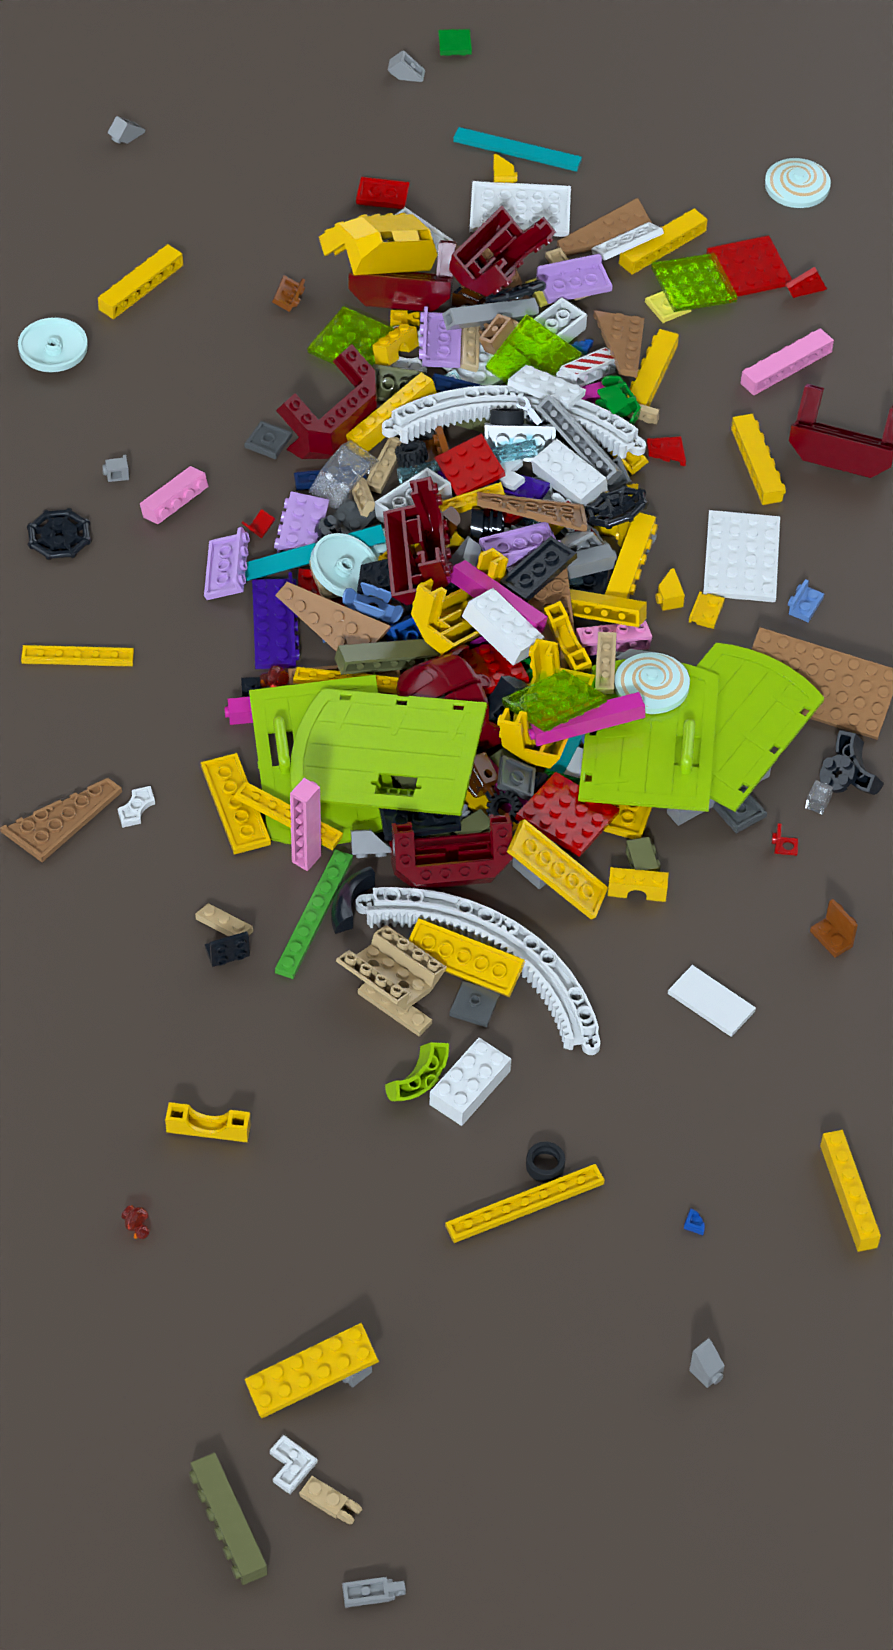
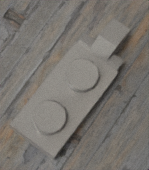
[342,1577,406,1608]

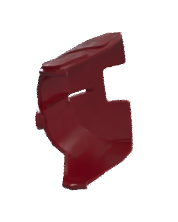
[396,644,502,752]

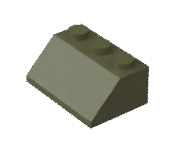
[372,364,426,401]

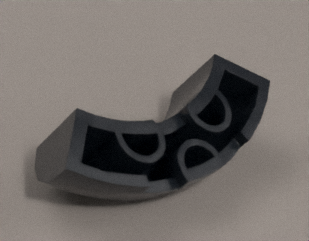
[487,676,529,724]
[836,730,884,795]
[331,866,375,934]

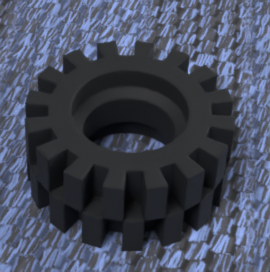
[395,440,429,468]
[486,790,523,826]

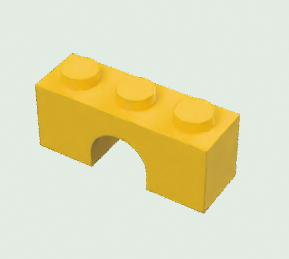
[372,324,419,366]
[608,867,669,902]

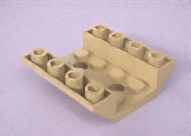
[336,925,447,1010]

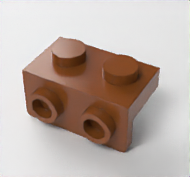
[272,275,305,312]

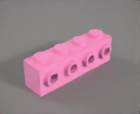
[140,466,208,524]
[575,621,652,656]

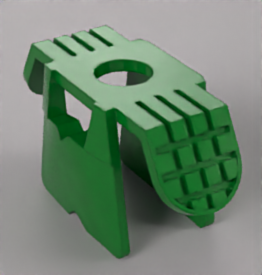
[595,376,641,425]

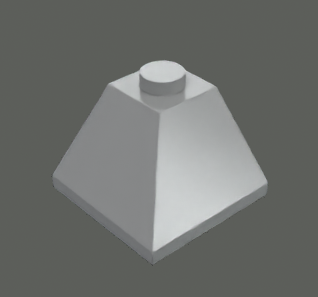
[560,531,604,552]

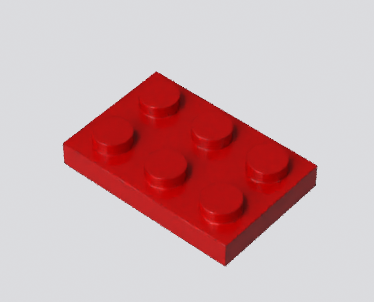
[356,177,410,209]

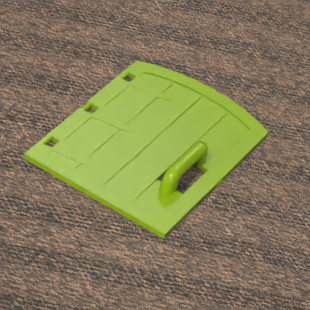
[674,643,824,812]
[578,659,719,812]
[249,675,393,846]
[290,689,487,816]

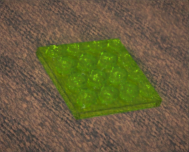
[651,253,738,312]
[307,306,395,367]
[485,314,582,384]
[502,670,607,732]

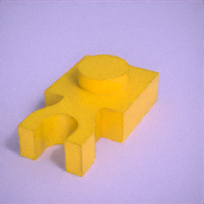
[390,310,419,327]

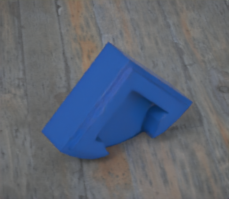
[571,339,594,355]
[684,1208,705,1235]

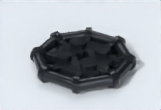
[486,280,547,304]
[585,485,648,529]
[27,508,92,560]

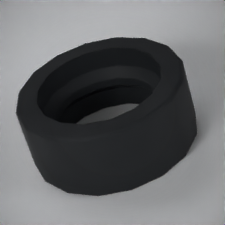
[490,408,524,426]
[526,1141,566,1183]

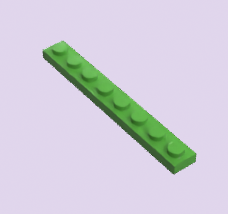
[275,849,353,979]

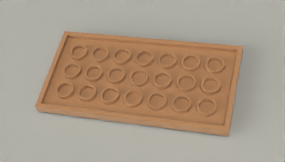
[752,627,893,740]

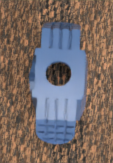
[343,582,403,624]

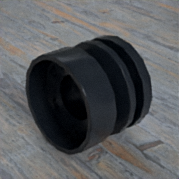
[470,508,505,544]

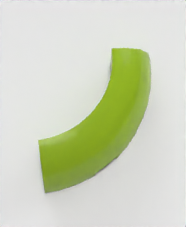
[385,1042,449,1101]

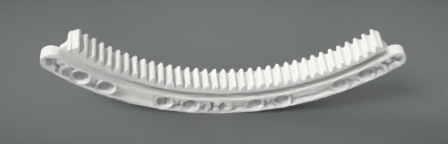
[382,385,646,459]
[356,887,600,1055]

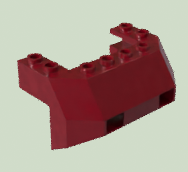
[449,205,556,296]
[348,240,457,312]
[276,344,377,459]
[789,384,893,478]
[383,476,454,605]
[389,813,513,889]

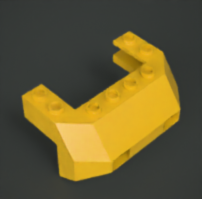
[319,213,438,275]
[411,548,509,655]
[497,638,596,768]

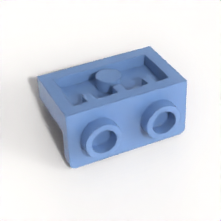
[788,579,824,622]

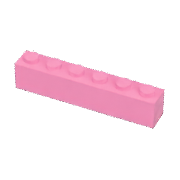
[741,328,834,395]
[290,778,321,871]

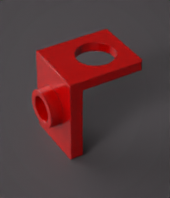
[241,509,276,538]
[772,823,798,856]

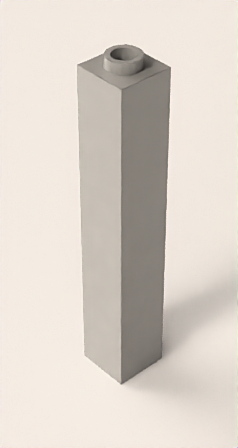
[442,298,540,330]
[506,543,617,579]

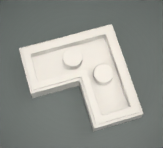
[270,1435,318,1494]

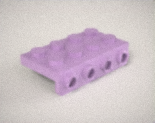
[536,254,613,304]
[419,306,461,368]
[274,491,329,554]
[479,522,561,568]
[204,527,250,600]

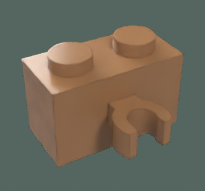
[478,314,517,356]

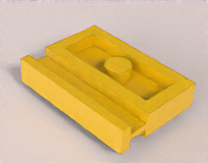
[689,591,725,629]

